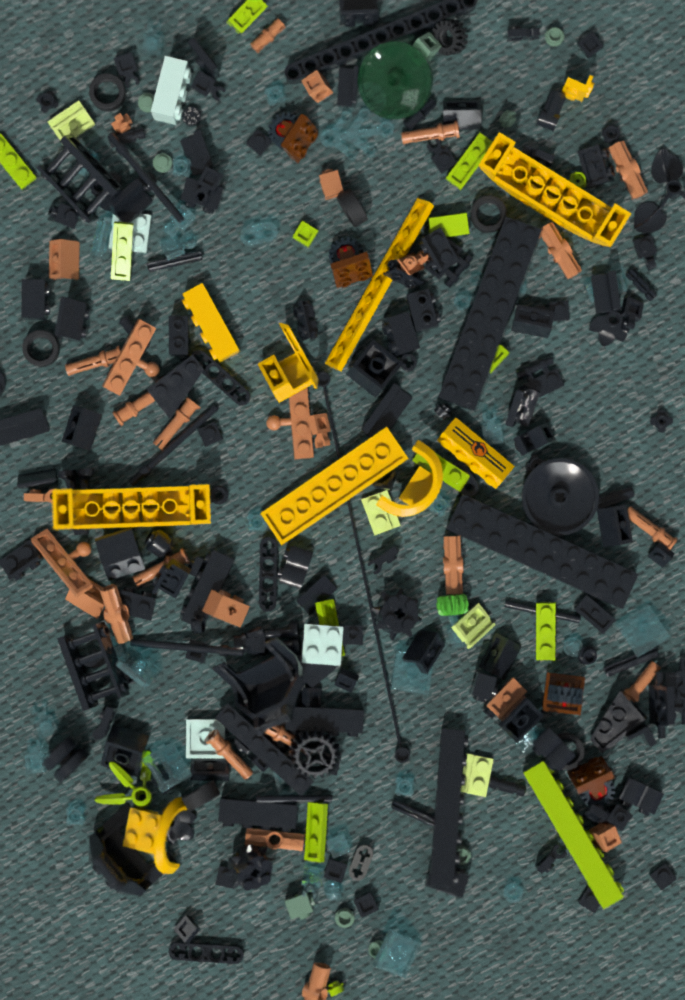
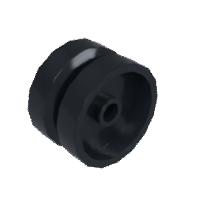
[42,734,91,783]

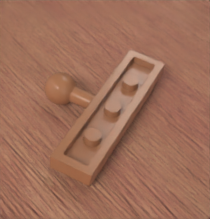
[102,319,160,396]
[266,388,314,460]
[31,529,92,598]

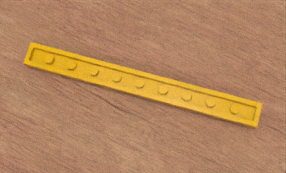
[325,198,434,371]

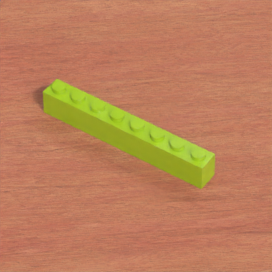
[523,761,624,909]

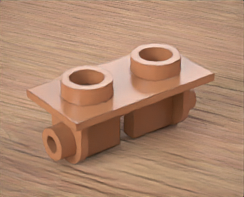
[398,251,429,275]

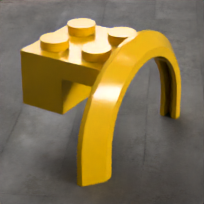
[258,323,319,403]
[376,440,443,517]
[123,797,187,874]

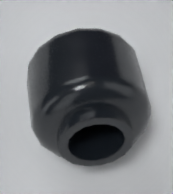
[145,529,174,558]

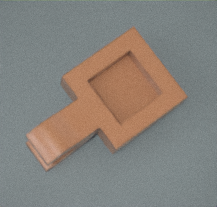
[111,113,133,133]
[308,413,331,448]
[24,489,57,503]

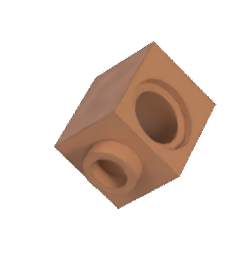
[301,70,334,103]
[319,169,344,200]
[589,821,622,852]

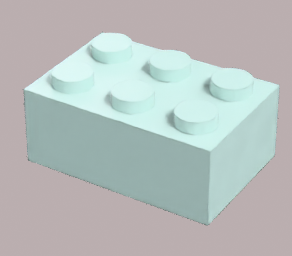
[151,56,192,125]

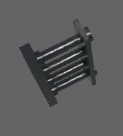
[37,134,124,223]
[57,622,130,711]

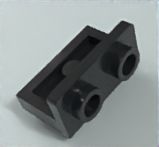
[152,558,192,599]

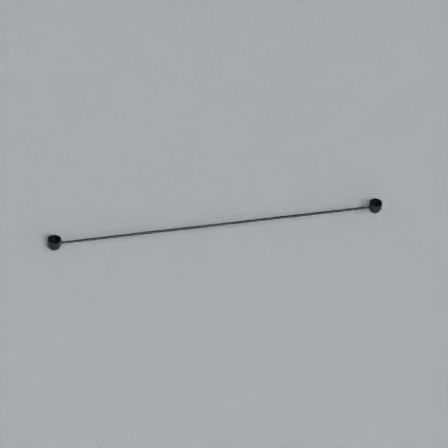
[316,371,410,763]

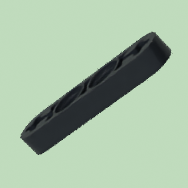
[193,350,251,406]
[259,537,278,612]
[169,942,244,964]

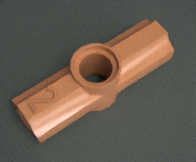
[608,140,648,200]
[541,222,582,280]
[443,536,463,594]
[100,584,133,644]
[245,828,305,851]
[302,962,331,1000]

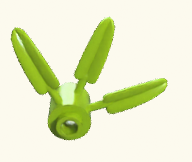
[94,750,152,808]

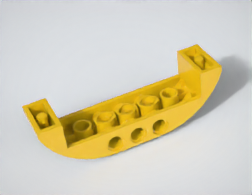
[479,132,632,247]
[52,485,211,529]

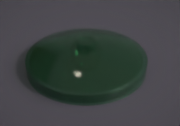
[358,41,433,119]

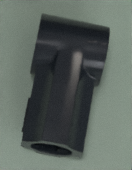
[536,91,567,132]

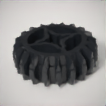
[289,727,341,780]

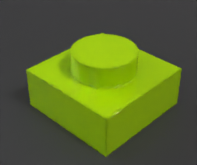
[292,221,319,248]

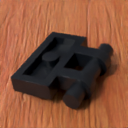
[424,238,473,288]
[516,356,565,398]

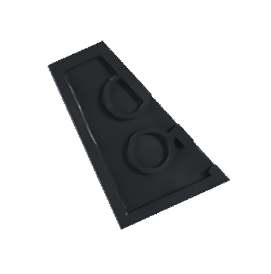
[590,688,647,754]

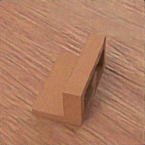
[49,239,79,280]
[65,579,105,619]
[486,677,527,719]

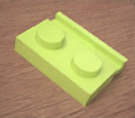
[48,101,95,140]
[361,490,401,536]
[451,603,496,649]
[461,753,493,797]

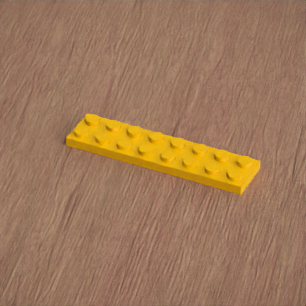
[260,427,409,545]

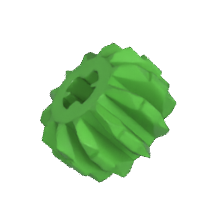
[436,594,469,616]

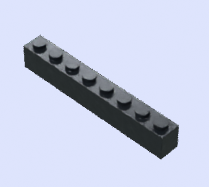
[429,728,468,888]

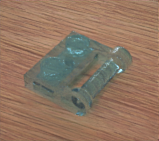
[142,742,191,793]

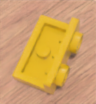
[561,75,595,102]

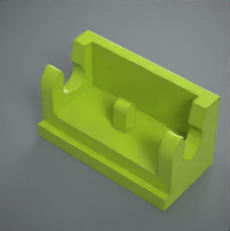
[226,0,268,34]
[428,213,469,237]

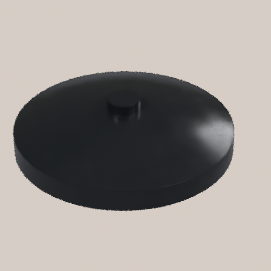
[521,458,599,535]

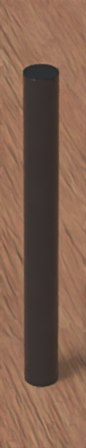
[504,600,581,623]
[255,794,332,803]

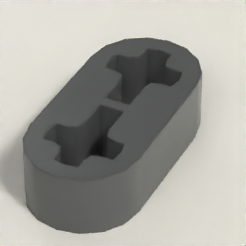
[349,844,373,881]

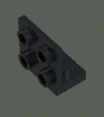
[339,0,379,27]

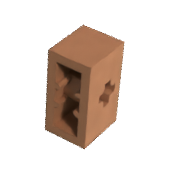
[202,589,250,628]

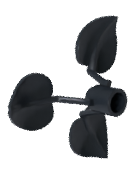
[634,148,685,233]

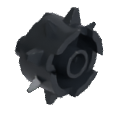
[371,588,422,640]
[226,844,274,891]

